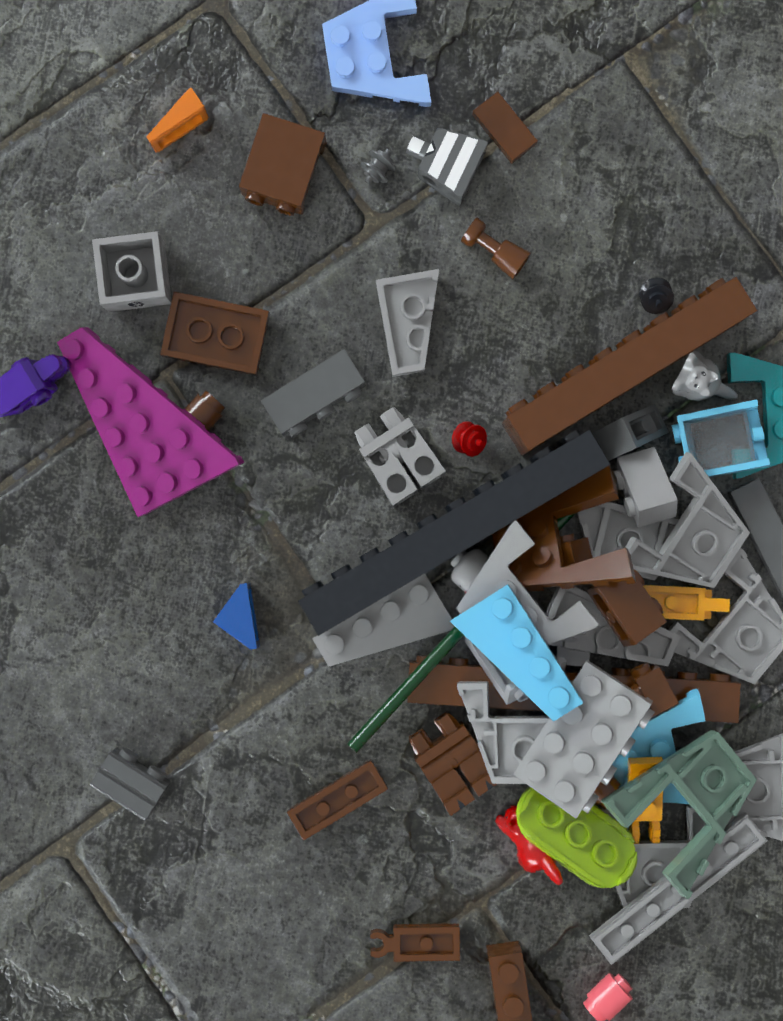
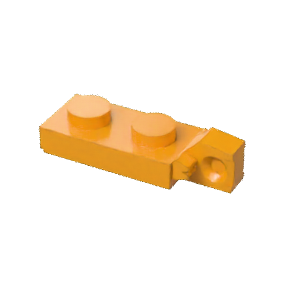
[643,585,730,621]

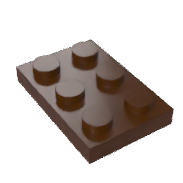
[160,292,270,376]

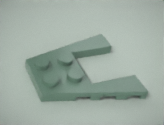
[601,730,757,899]

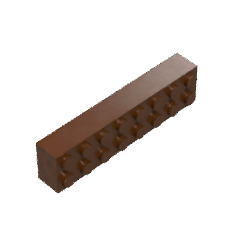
[502,277,758,456]

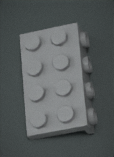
[513,660,655,818]

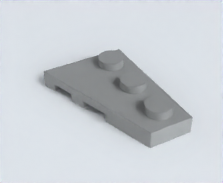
[376,269,439,377]

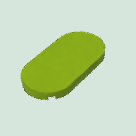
[516,787,637,888]

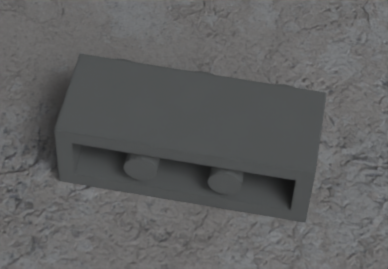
[260,349,366,437]

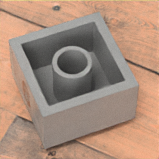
[92,231,172,312]

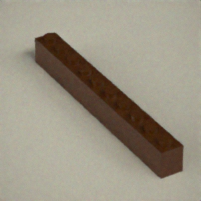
[407,655,741,723]

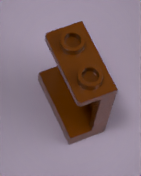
[239,113,327,216]

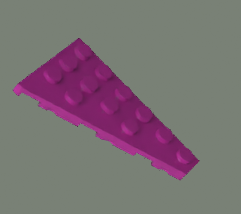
[57,327,244,517]

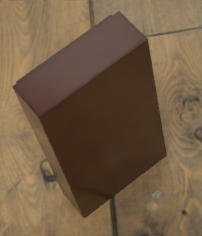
[472,91,538,164]

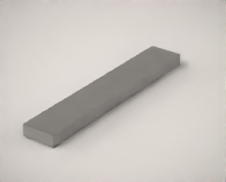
[589,813,768,965]

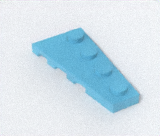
[450,584,583,722]

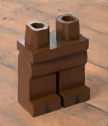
[409,710,497,816]

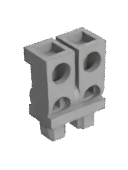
[354,407,446,508]

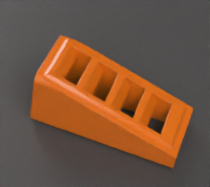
[146,88,209,153]

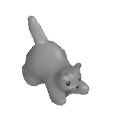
[671,351,738,401]

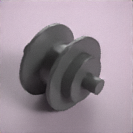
[361,149,396,184]

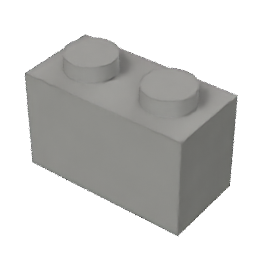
[613,447,678,528]

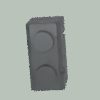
[89,747,171,821]

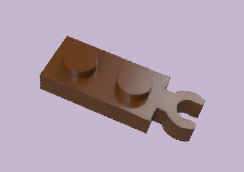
[370,924,460,962]

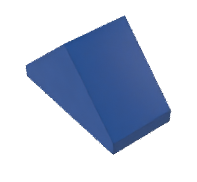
[213,583,260,650]

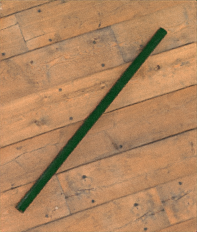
[347,513,576,753]

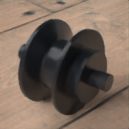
[639,277,674,314]

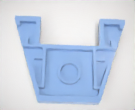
[322,0,431,107]

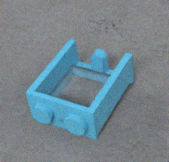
[672,399,770,478]

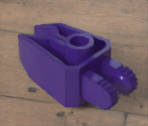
[0,354,71,417]

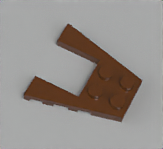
[492,466,636,592]

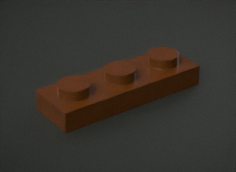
[287,759,388,841]

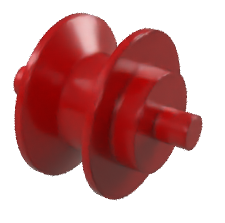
[452,421,487,457]

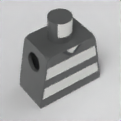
[406,128,488,206]

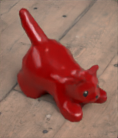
[495,806,563,885]

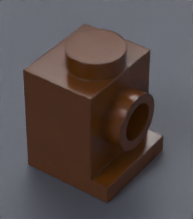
[630,662,679,718]

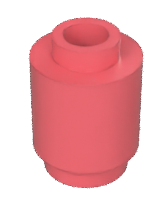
[583,972,633,1021]

